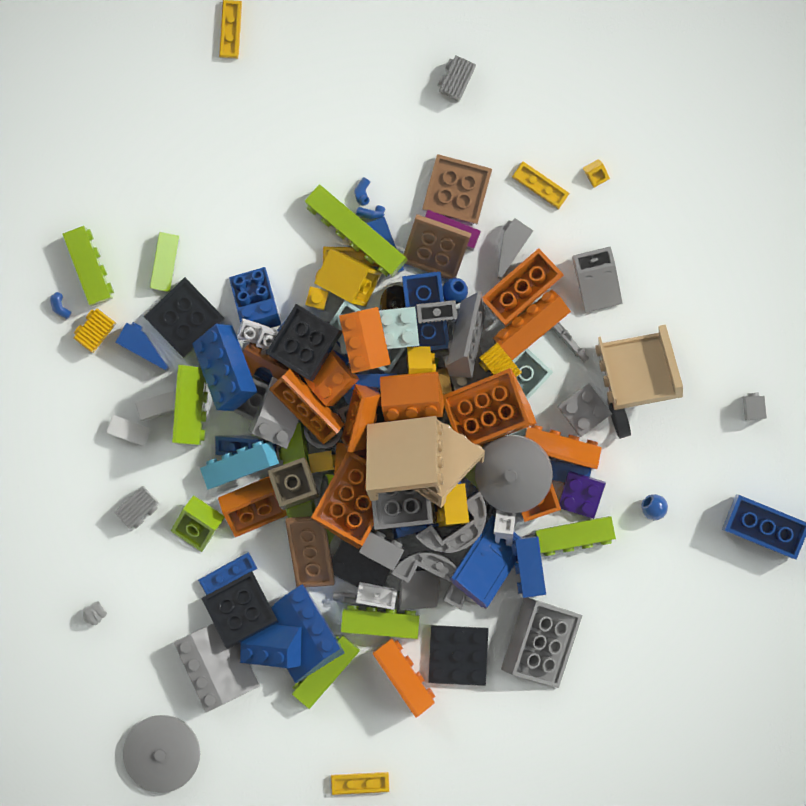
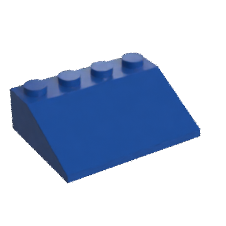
[271,584,345,683]

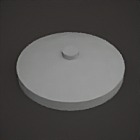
[475,435,553,513]
[123,715,200,793]

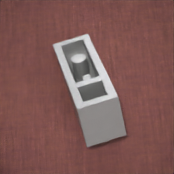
[498,218,534,280]

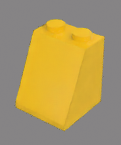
[314,249,382,307]

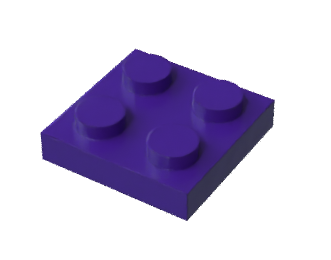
[559,471,606,519]

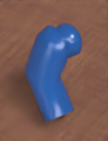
[354,177,371,206]
[356,205,386,219]
[50,292,72,320]

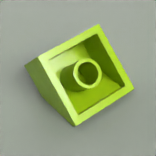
[171,495,225,552]

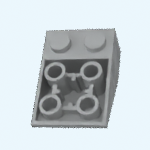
[572,246,623,313]

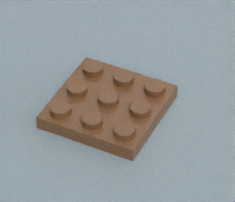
[422,154,492,225]
[403,214,472,279]

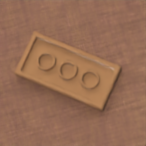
[285,516,335,588]

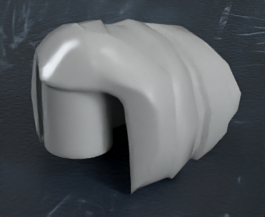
[83,601,108,625]

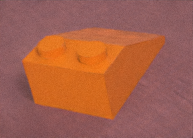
[301,349,359,406]

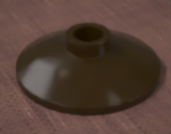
[380,285,406,310]

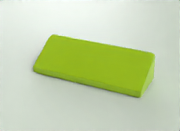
[150,232,179,292]

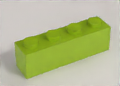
[62,225,114,306]
[535,516,616,556]
[341,605,420,639]
[292,635,360,709]

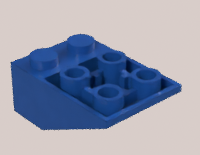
[229,267,281,328]

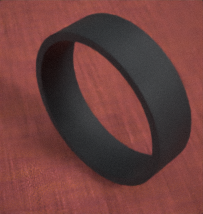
[607,398,631,439]

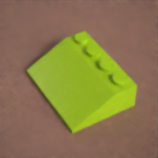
[172,365,208,445]

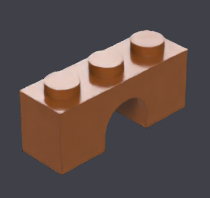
[243,342,299,379]

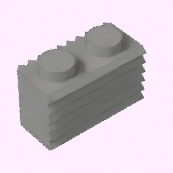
[437,55,476,102]
[416,300,457,324]
[114,486,159,529]

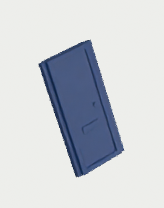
[450,515,521,609]

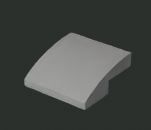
[398,570,439,610]

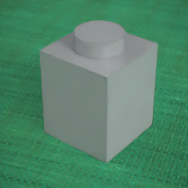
[743,392,767,421]

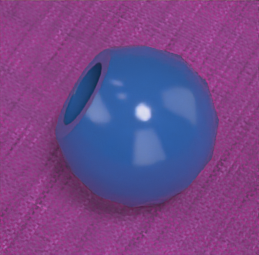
[443,277,468,304]
[641,494,668,521]

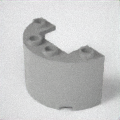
[415,490,487,553]
[391,551,465,610]

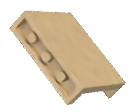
[595,324,683,410]
[366,416,444,501]
[414,419,485,508]

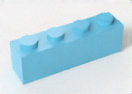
[200,440,279,490]

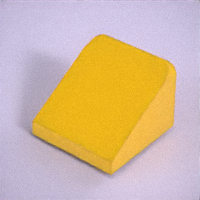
[583,159,610,188]

